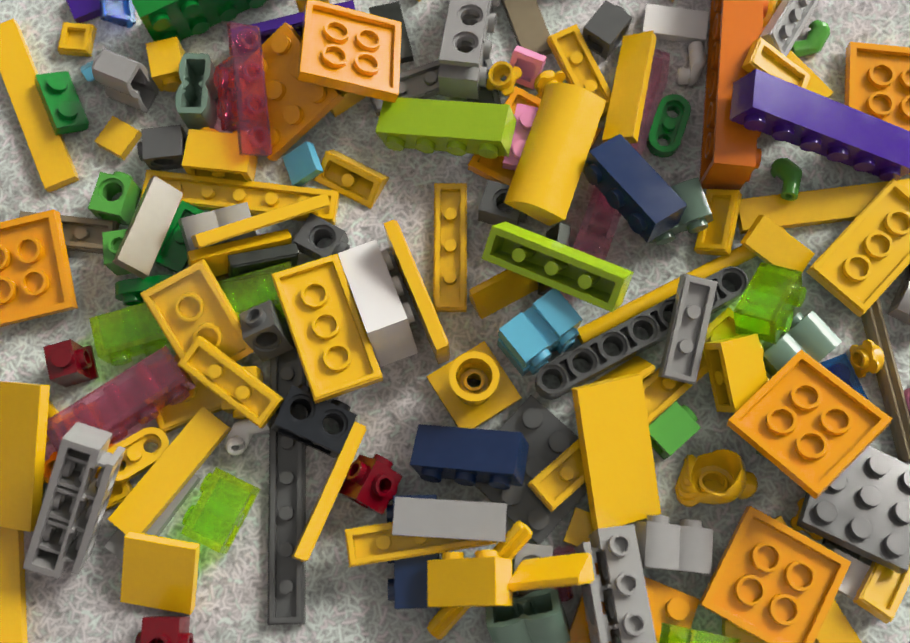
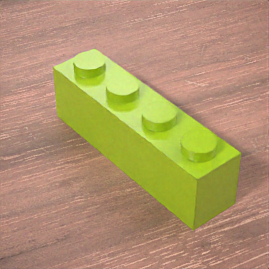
[375,97,517,159]
[481,221,634,312]

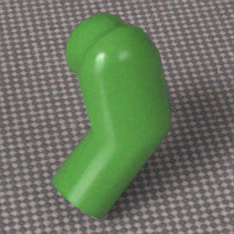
[791,20,830,57]
[770,158,802,201]

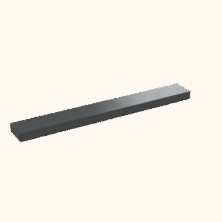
[267,341,306,625]

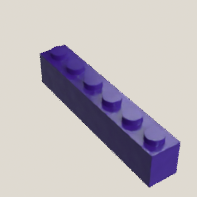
[730,69,910,182]

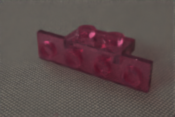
[214,22,272,156]

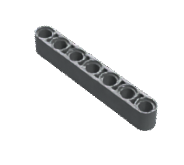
[535,266,748,400]

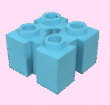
[497,288,582,376]

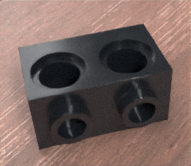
[271,385,357,458]

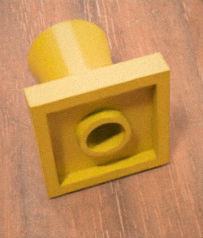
[426,341,522,429]

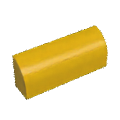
[504,83,606,226]

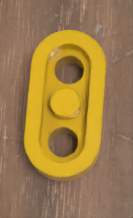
[100,427,169,484]

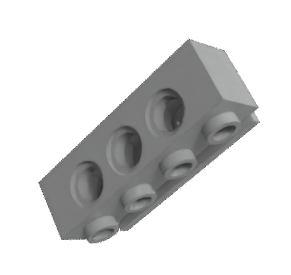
[438,0,500,99]
[23,422,126,579]
[575,524,657,643]

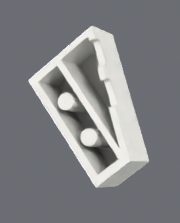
[338,240,418,367]

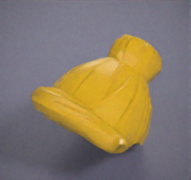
[675,449,758,507]

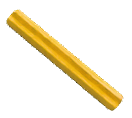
[427,521,532,640]

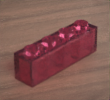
[47,346,196,453]

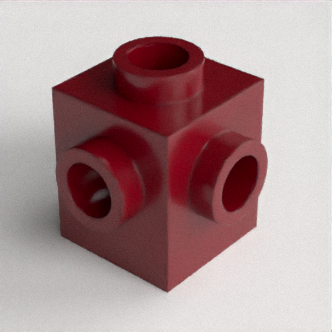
[339,454,403,515]
[135,616,193,643]

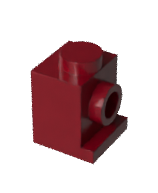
[43,339,99,387]

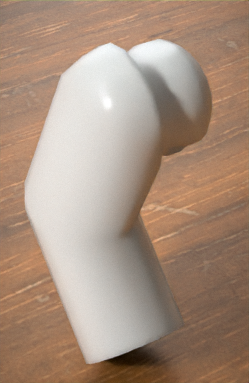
[225,418,269,456]

